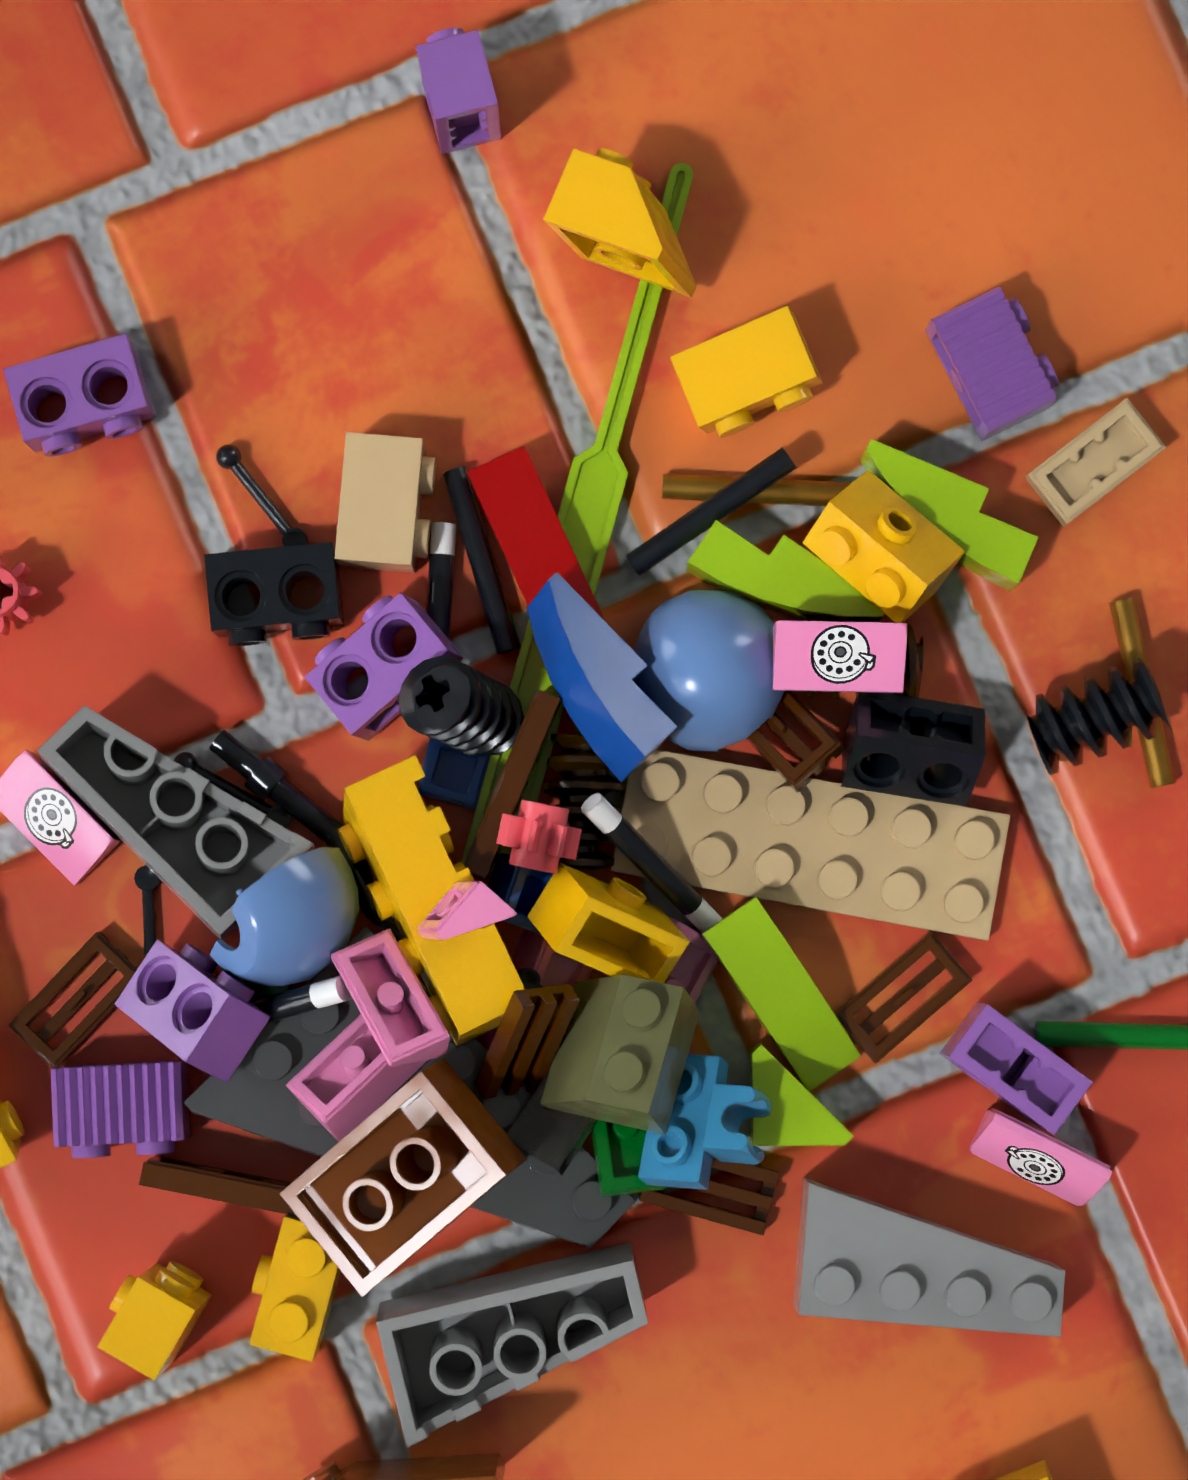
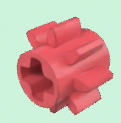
[0,556,43,636]
[496,799,582,874]

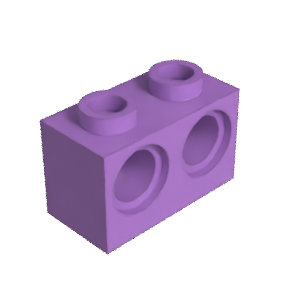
[415,28,502,155]
[3,333,156,457]
[305,592,464,741]
[114,939,270,1083]
[939,1002,1093,1135]

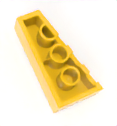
[337,755,525,1047]

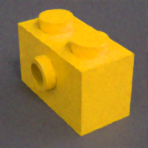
[670,305,823,437]
[802,470,966,623]
[527,862,690,983]
[249,1214,341,1362]
[97,1261,212,1381]

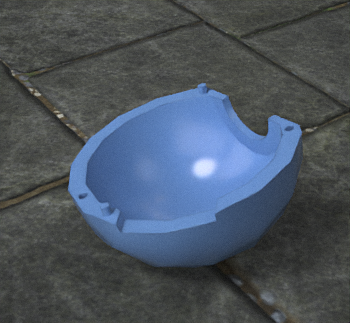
[634,589,785,752]
[210,847,359,987]

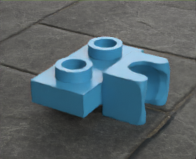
[638,1054,772,1190]

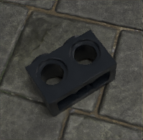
[204,542,344,646]
[841,692,986,807]

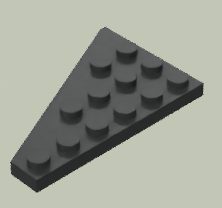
[183,926,636,1248]

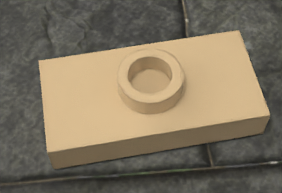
[1025,398,1166,527]

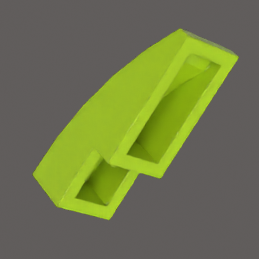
[860,439,1038,591]
[685,520,885,622]
[701,897,861,1092]

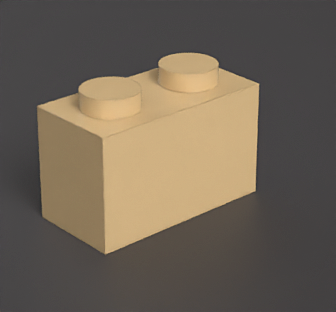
[334,432,436,573]

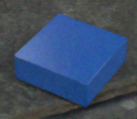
[418,738,491,810]

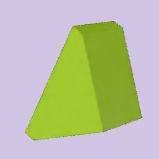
[749,1042,854,1146]

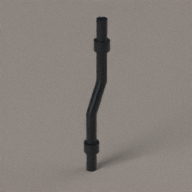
[209,729,402,941]

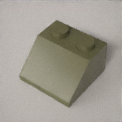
[540,974,700,1135]

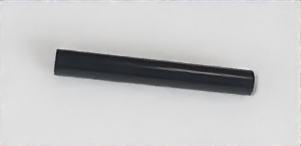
[626,447,797,576]
[443,466,521,655]

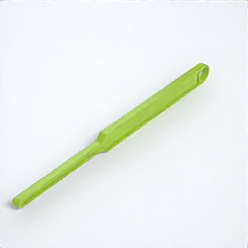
[461,163,693,875]

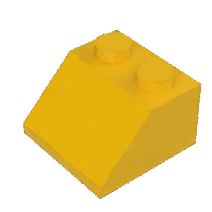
[543,148,696,298]

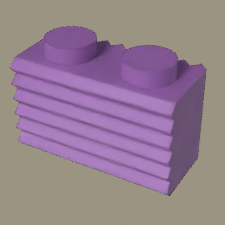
[925,287,1059,441]
[51,1060,191,1158]

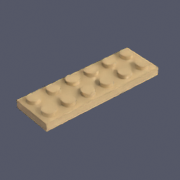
[611,750,1010,941]

